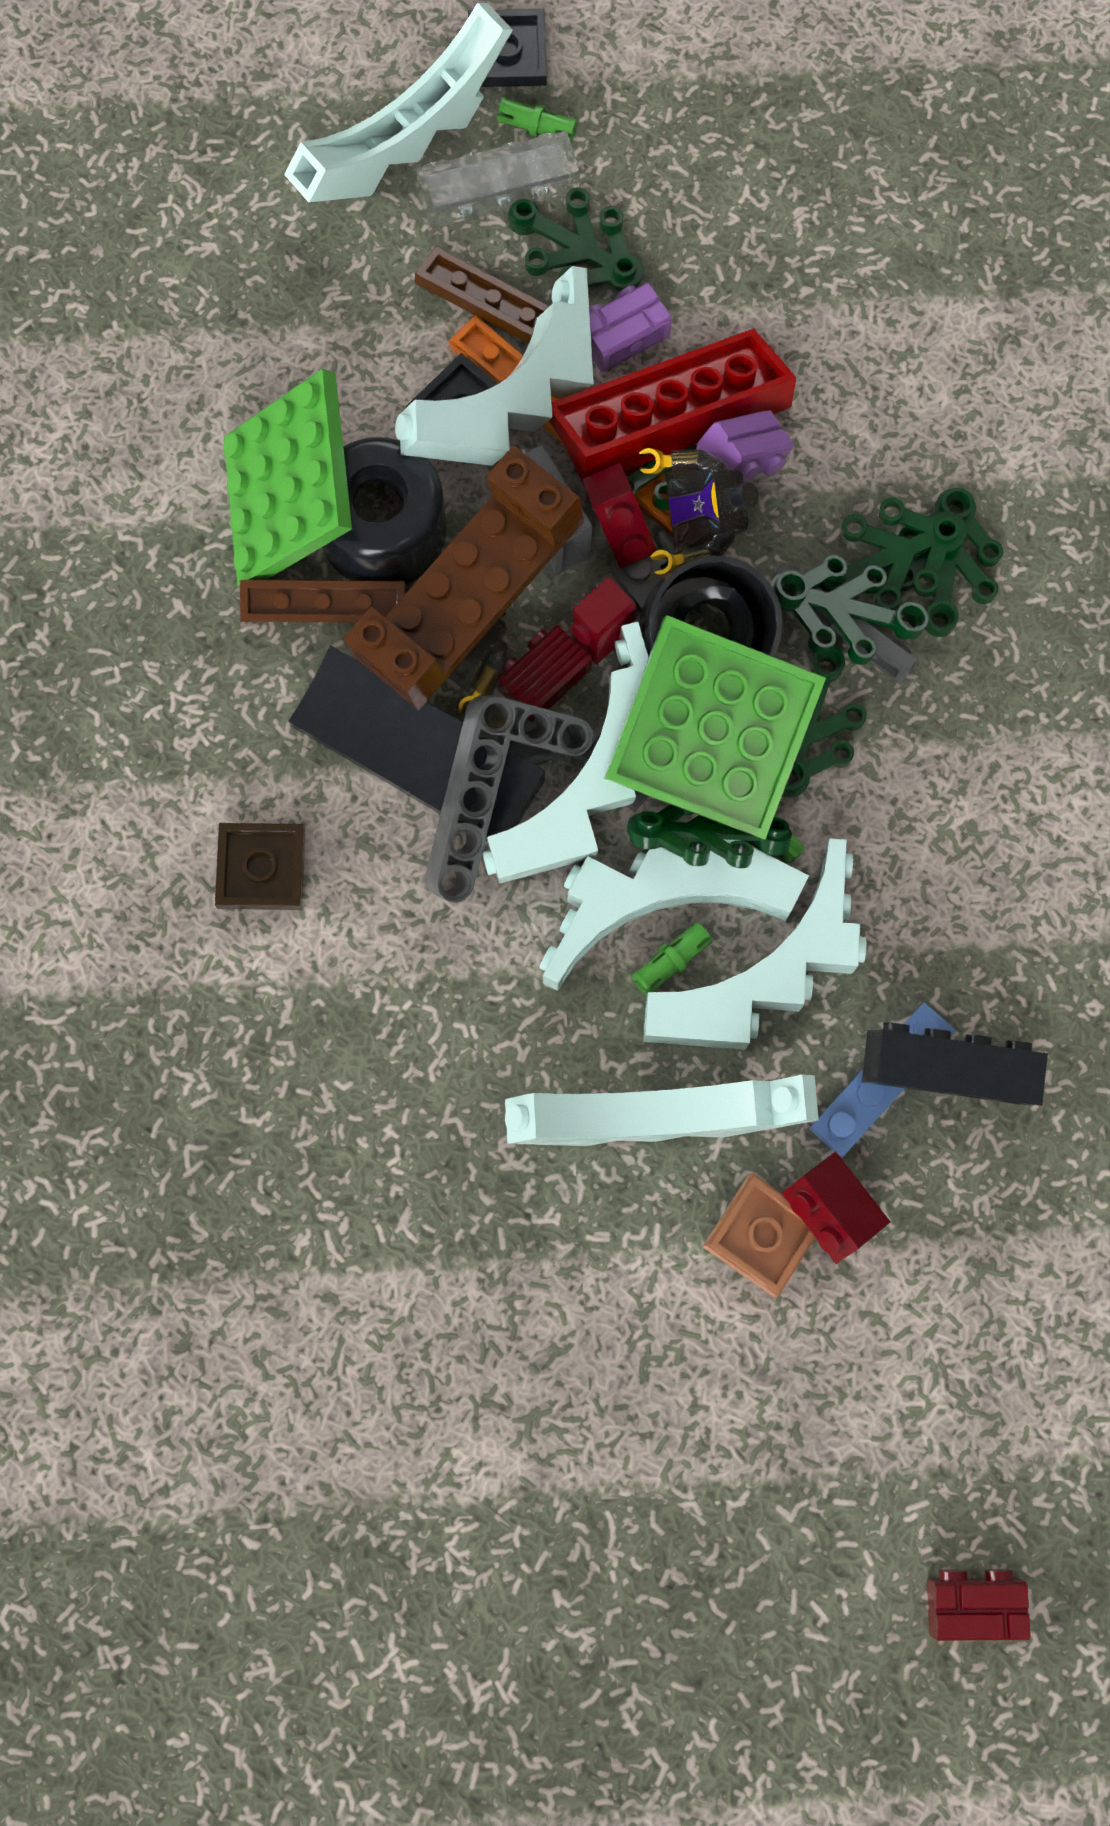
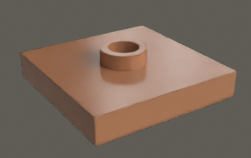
[702,1173,815,1298]

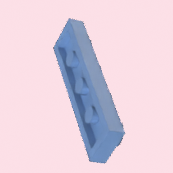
[809,1002,956,1158]

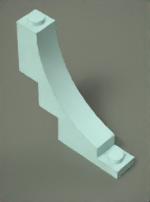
[395,266,594,466]
[482,622,649,884]
[505,1075,819,1146]

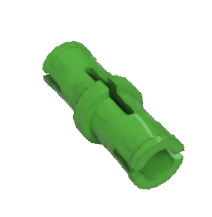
[497,96,578,145]
[631,922,713,996]

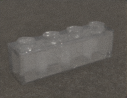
[415,131,580,231]

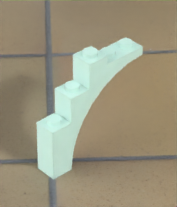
[284,3,513,202]
[643,838,866,1050]
[539,839,809,991]

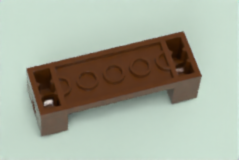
[343,445,584,711]

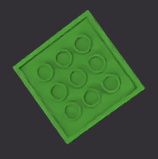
[223,369,352,587]
[603,615,826,840]

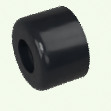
[322,437,447,584]
[639,556,783,657]

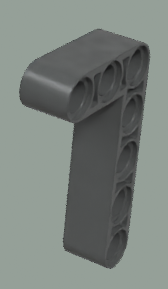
[425,695,593,903]

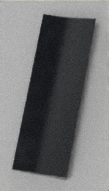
[288,645,545,842]

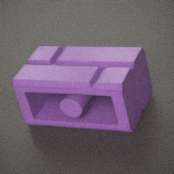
[589,283,672,373]
[696,410,794,483]

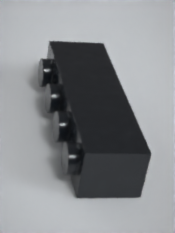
[862,1022,1048,1106]

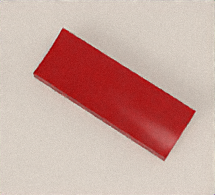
[549,328,796,487]

